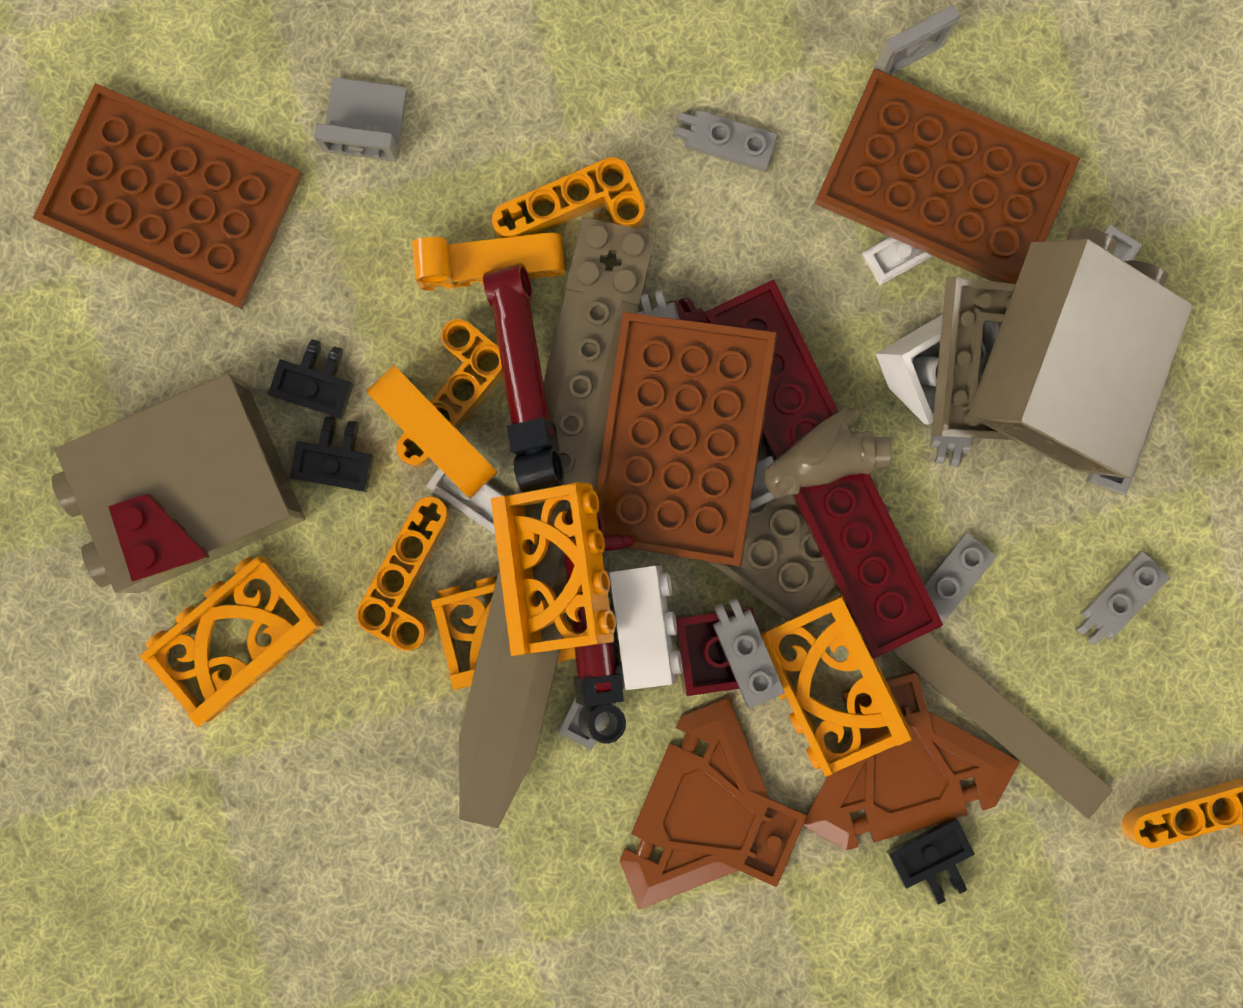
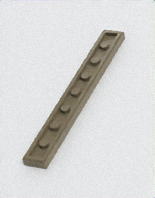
[890,633,1113,819]

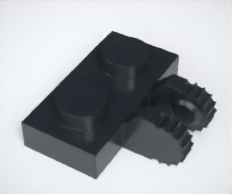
[268,339,354,419]
[290,416,374,493]
[886,818,975,905]

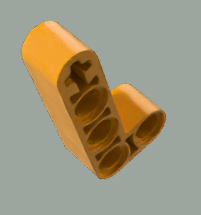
[492,157,645,238]
[412,233,566,291]
[396,319,503,468]
[366,365,498,499]
[356,496,451,651]
[1121,777,1243,849]

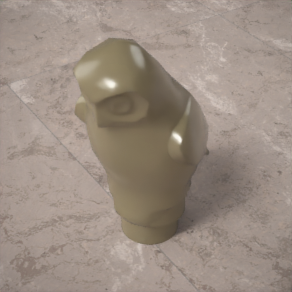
[764,406,891,498]

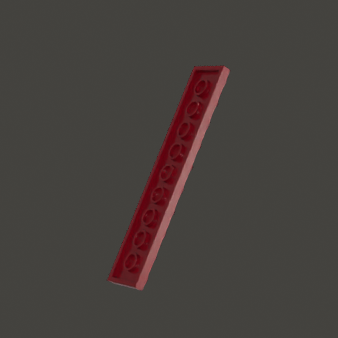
[704,279,943,659]

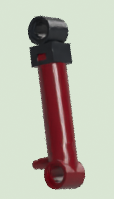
[483,263,564,493]
[564,509,633,744]

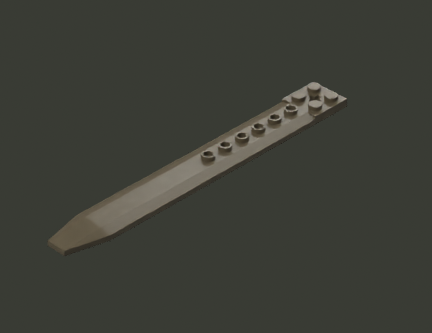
[459,217,656,828]

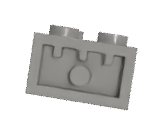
[314,78,407,162]

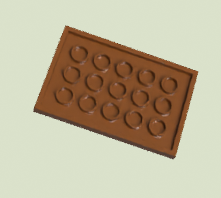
[814,68,1080,284]
[33,83,303,309]
[596,312,778,567]

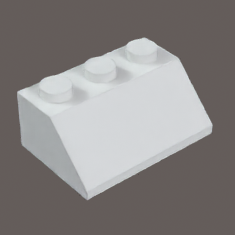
[876,314,999,425]
[610,565,683,690]

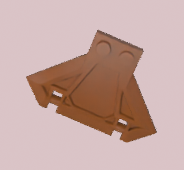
[803,671,1020,851]
[620,697,807,910]

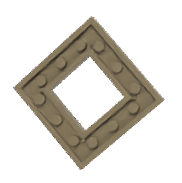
[932,277,1016,440]

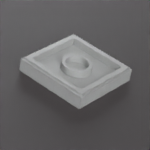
[874,5,960,75]

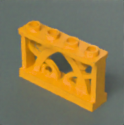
[491,482,616,656]
[139,556,323,728]
[431,576,575,691]
[760,595,912,777]

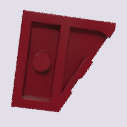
[108,494,210,582]

